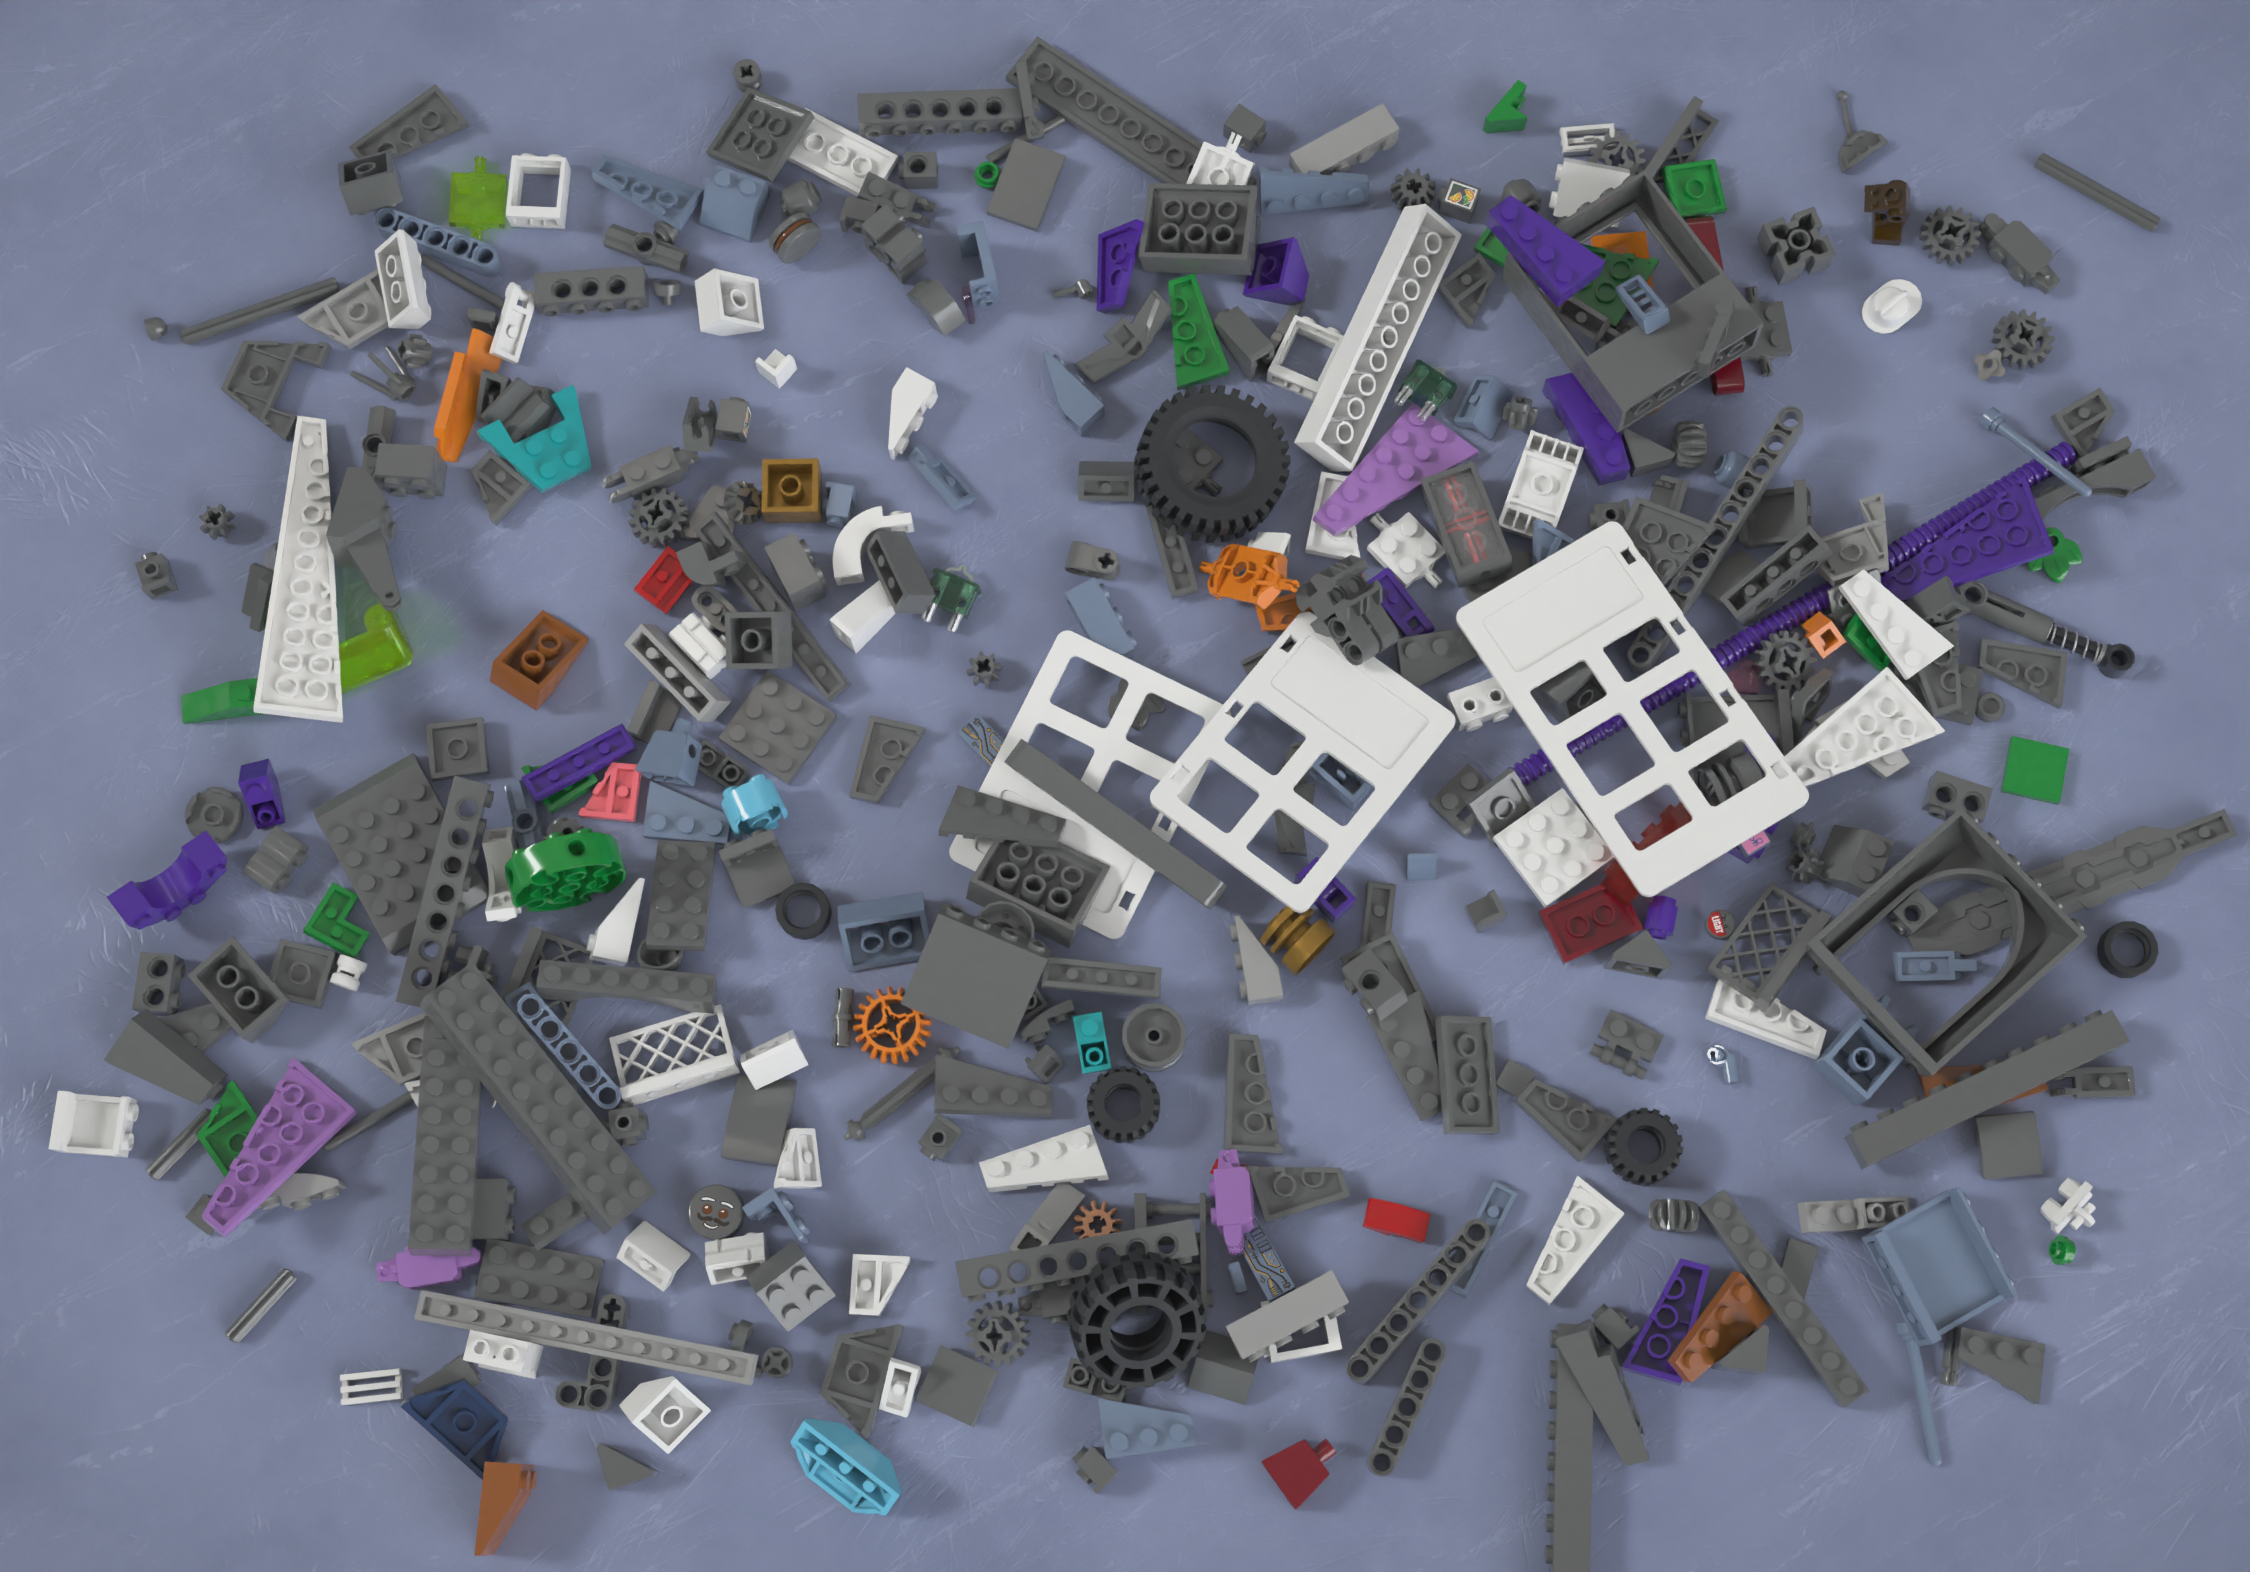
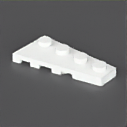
[1838,570,1954,680]
[1705,964,1827,1060]

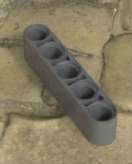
[1367,1338,1446,1477]

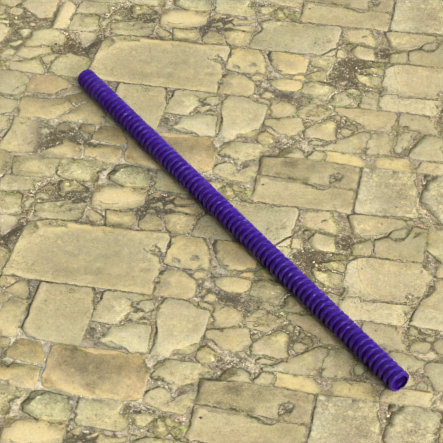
[1507,442,2076,786]

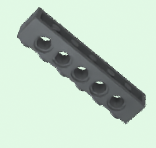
[857,88,1022,138]

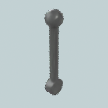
[1837,90,1853,140]

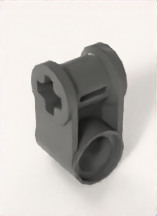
[1065,541,1120,581]

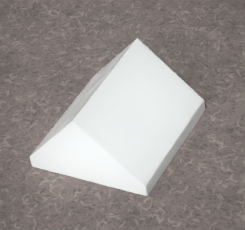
[740,1030,809,1090]

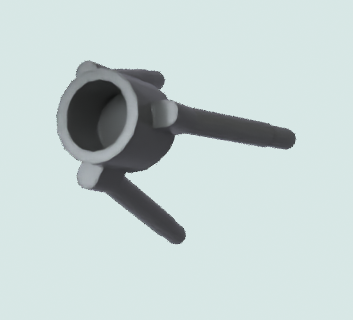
[350,346,416,401]

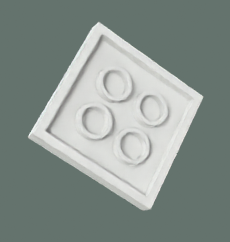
[1493,788,1614,907]

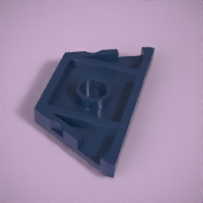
[400,1378,508,1480]

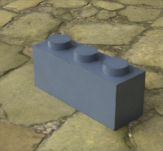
[1065,577,1137,671]

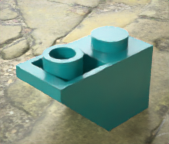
[1073,1012,1111,1075]

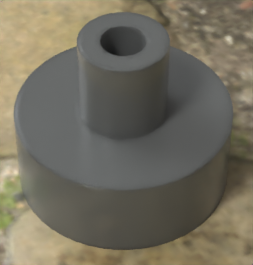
[653,279,681,305]

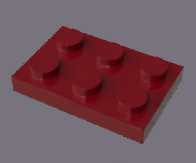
[1539,877,1643,965]

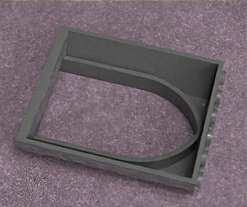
[1806,808,2087,1076]

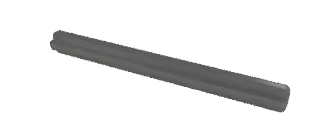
[180,277,340,345]

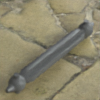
[843,1046,961,1141]

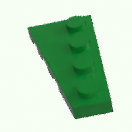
[1168,273,1230,391]

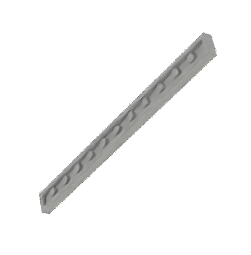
[414,1290,759,1386]

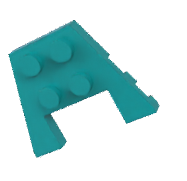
[477,385,591,493]

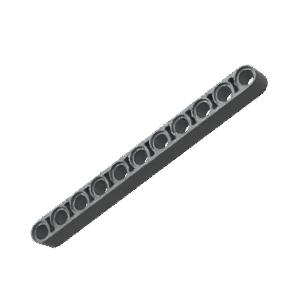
[1628,406,1804,674]

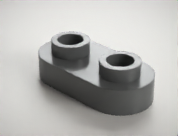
[692,586,737,635]

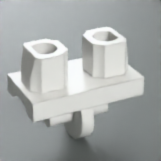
[2041,1177,2096,1234]

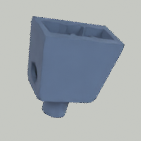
[635,718,702,787]

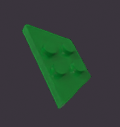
[197,1080,297,1178]

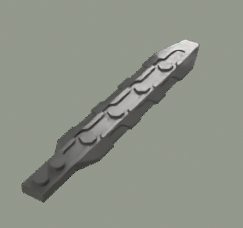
[1907,809,2237,956]

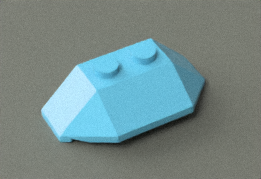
[790,1418,902,1516]

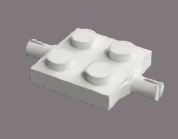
[1186,132,1255,185]
[1367,512,1445,589]

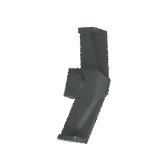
[1074,288,1172,384]
[1273,741,1315,857]

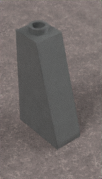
[104,1009,228,1105]

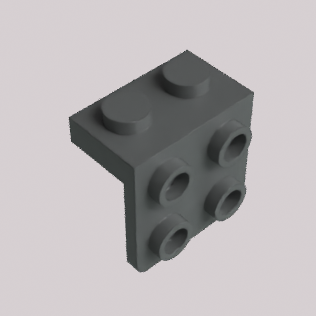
[718,828,795,908]

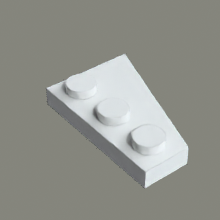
[1305,471,1360,560]

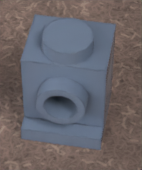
[823,482,857,528]

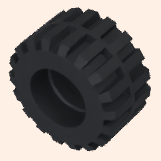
[1087,1066,1160,1143]
[1604,1108,1683,1185]

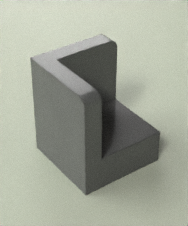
[1465,889,1507,933]

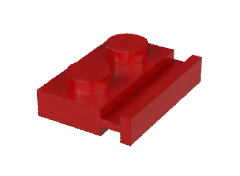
[634,546,693,616]

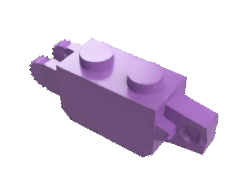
[1209,1149,1255,1256]
[376,1246,484,1290]

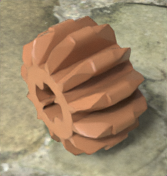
[1073,1200,1123,1251]

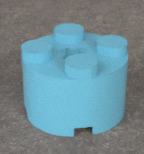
[721,774,788,839]

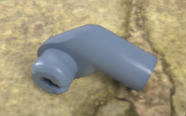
[1706,1045,1739,1084]

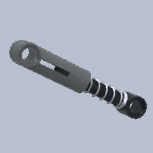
[1961,580,2135,678]

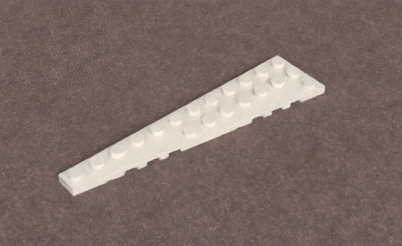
[254,415,343,723]

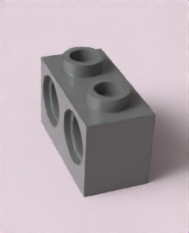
[1921,771,1993,825]
[132,952,186,1016]

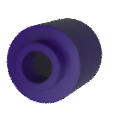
[1644,895,1678,940]

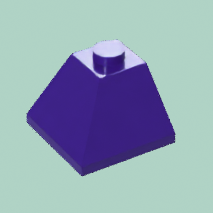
[1243,237,1309,305]

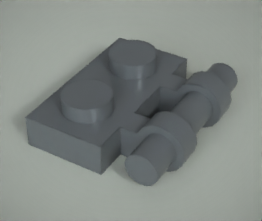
[1590,1010,1664,1080]

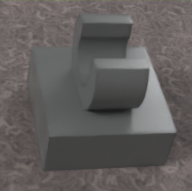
[1025,1044,1065,1085]

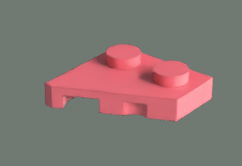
[579,762,641,822]

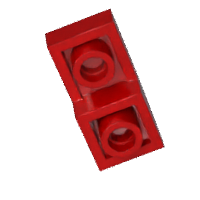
[1362,1198,1430,1243]

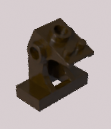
[1864,180,1910,246]

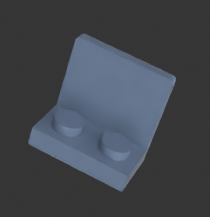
[742,1187,811,1245]

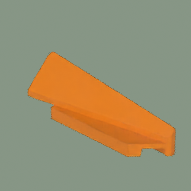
[434,328,503,463]

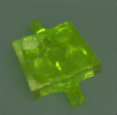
[449,156,507,241]

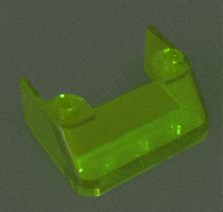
[339,603,414,694]

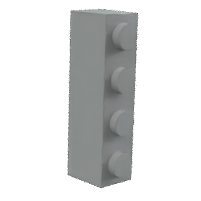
[1289,103,1400,175]
[624,623,731,722]
[1225,1270,1349,1363]

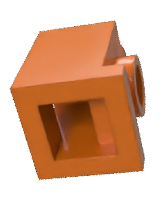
[1801,611,1846,659]

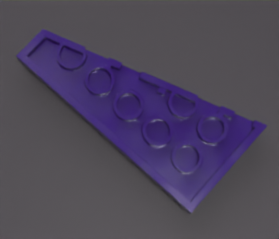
[1881,475,2054,602]

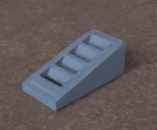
[1615,274,1670,334]

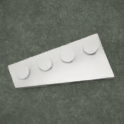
[979,1125,1109,1193]
[1526,1176,1624,1306]

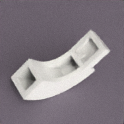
[833,506,914,586]
[482,826,522,922]

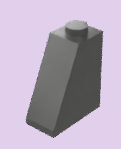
[1214,306,1275,382]

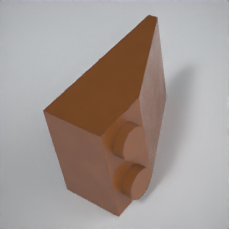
[490,610,589,711]
[474,1461,537,1556]

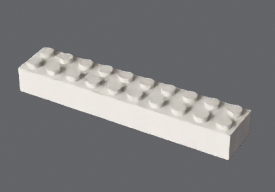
[1294,204,1462,472]

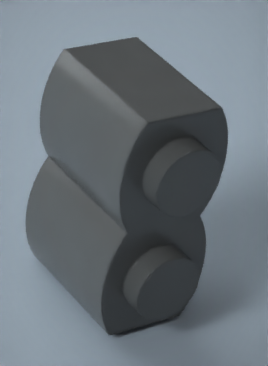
[242,826,309,894]

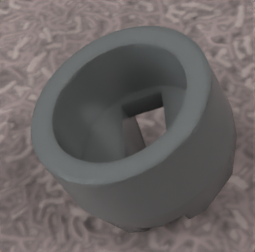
[144,317,167,341]

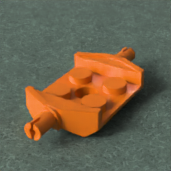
[1199,543,1299,610]

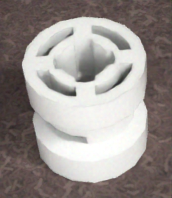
[329,954,368,992]

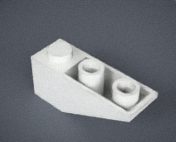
[888,367,938,460]

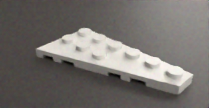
[1763,667,1945,787]

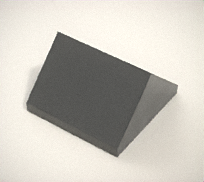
[1604,930,1671,979]
[1711,1324,1769,1375]
[1188,1330,1258,1405]

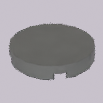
[185,787,244,844]

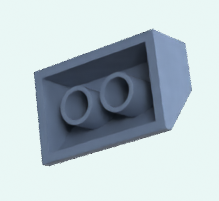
[837,891,930,972]

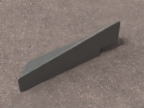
[1555,1319,1649,1466]

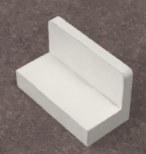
[616,1221,690,1292]

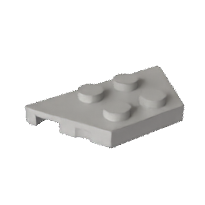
[298,269,389,350]
[352,1012,428,1086]

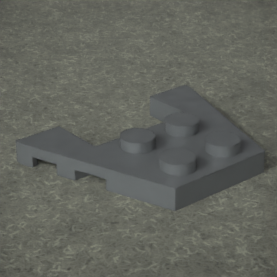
[221,341,332,442]

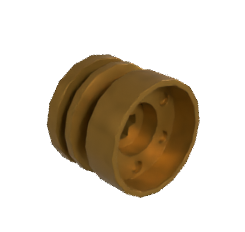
[1259,906,1337,975]

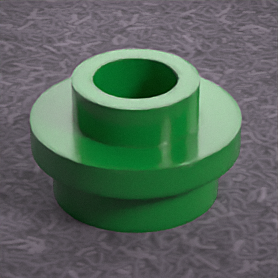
[974,162,1001,189]
[2048,1235,2076,1265]

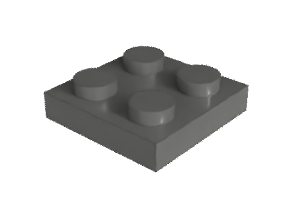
[426,717,490,782]
[1464,767,1536,848]
[269,939,338,1009]

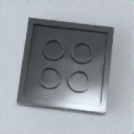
[706,87,815,182]
[719,670,837,786]

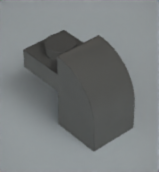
[907,278,966,336]
[676,541,747,587]

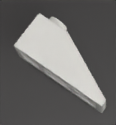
[586,878,645,966]

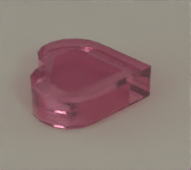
[1727,660,1759,695]

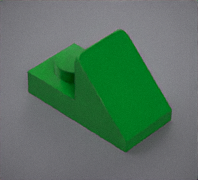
[1483,80,1527,133]

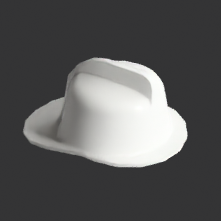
[1862,279,1922,334]

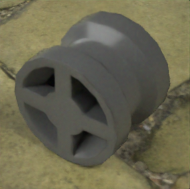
[733,59,763,93]
[761,1347,793,1378]

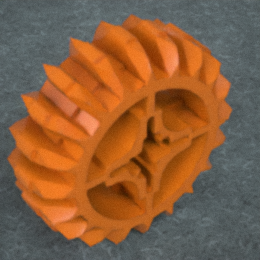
[853,986,932,1065]

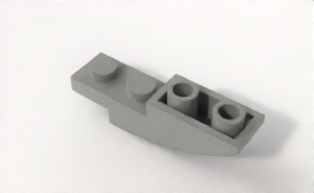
[248,1173,347,1217]
[1798,1196,1910,1233]

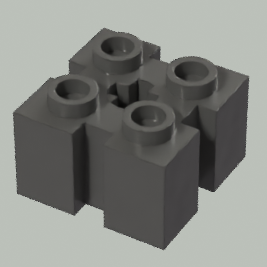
[861,204,927,284]
[1757,207,1836,285]

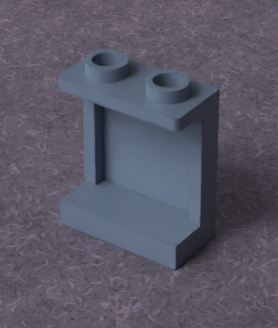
[956,220,1000,308]

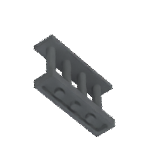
[1134,1193,1213,1315]

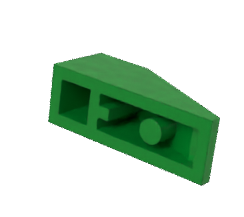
[181,678,263,724]

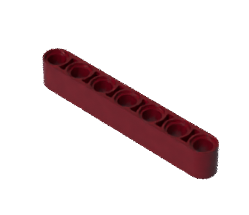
[1684,216,1745,396]

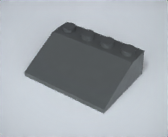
[1139,183,1257,275]
[966,840,1110,948]

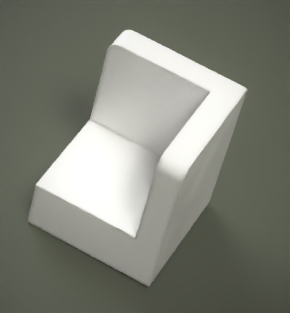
[755,349,797,389]

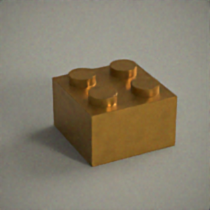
[762,458,822,523]

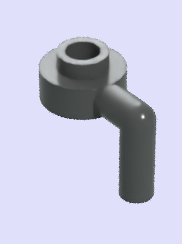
[728,1319,763,1378]

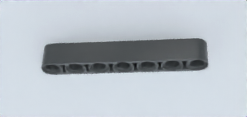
[1346,1218,1491,1385]

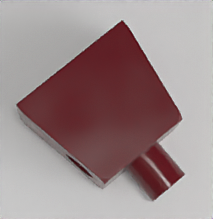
[1261,1439,1336,1510]

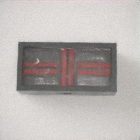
[1421,461,1512,588]

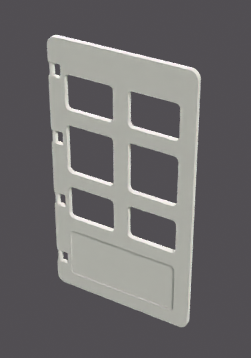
[1456,521,1809,897]

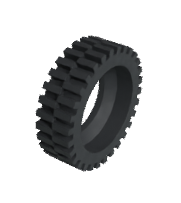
[1134,385,1291,543]

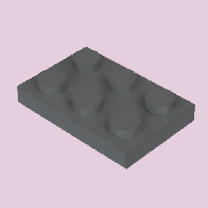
[1893,664,1983,726]

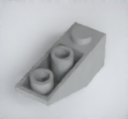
[1229,915,1283,1005]
[1009,1182,1086,1252]

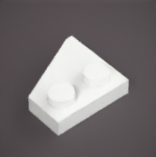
[774,1128,822,1189]
[849,1254,911,1316]

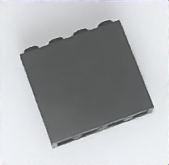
[1678,689,1794,790]
[901,904,1051,1049]

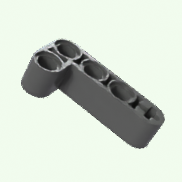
[555,1294,630,1412]

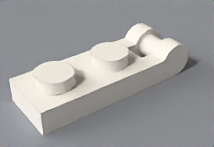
[489,282,535,364]

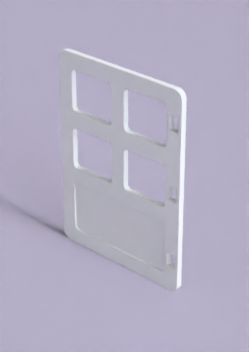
[1150,611,1455,913]
[949,630,1231,939]

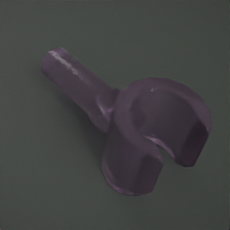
[961,285,975,324]

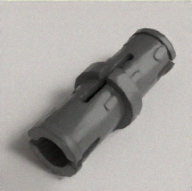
[831,988,855,1048]

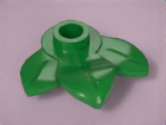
[2027,527,2082,583]

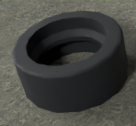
[775,882,832,940]
[2097,921,2158,978]

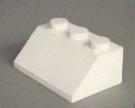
[374,230,431,329]

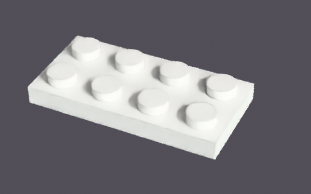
[787,108,899,196]

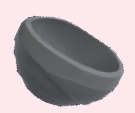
[637,938,685,971]

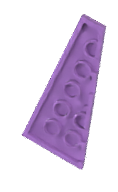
[1313,402,1479,537]
[202,1057,356,1238]

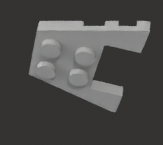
[1815,492,1889,587]

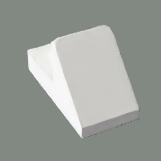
[879,1358,922,1418]

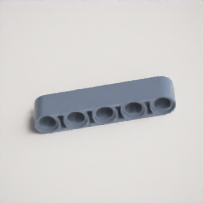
[373,207,503,277]
[517,994,621,1109]

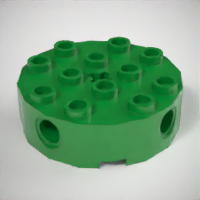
[505,828,626,912]

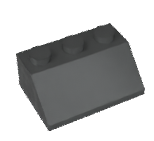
[187,936,289,1044]

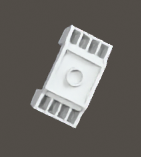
[1498,430,1584,540]

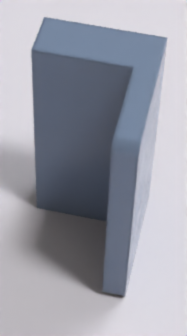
[1452,375,1513,440]

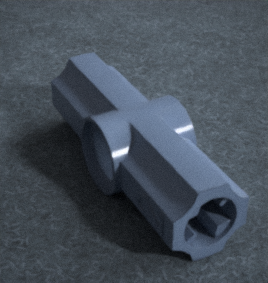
[504,780,543,849]

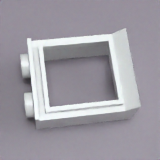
[463,1330,543,1379]

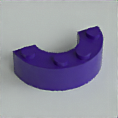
[106,831,227,930]

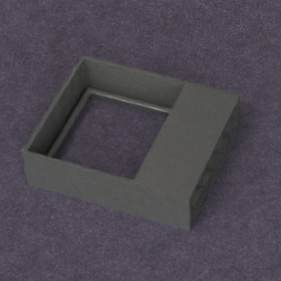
[1503,170,1764,433]

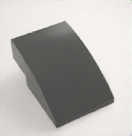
[720,1073,797,1167]

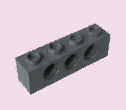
[534,266,649,317]
[1720,525,1834,627]

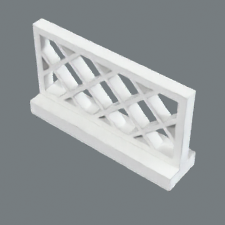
[609,1004,740,1106]

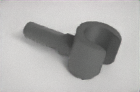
[1053,279,1094,299]

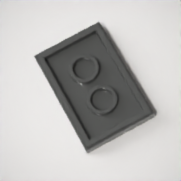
[986,138,1066,232]

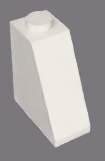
[830,580,896,654]

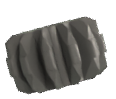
[1390,168,1436,211]
[1671,420,1708,468]
[1648,1199,1700,1233]

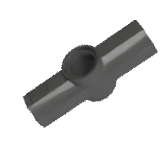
[603,223,689,274]
[362,405,396,491]

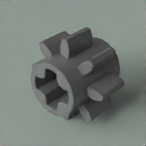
[397,334,432,369]
[1502,397,1538,430]
[199,504,236,540]
[967,651,1002,688]
[1786,847,1824,884]

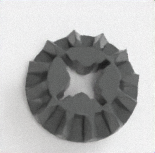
[723,480,762,525]

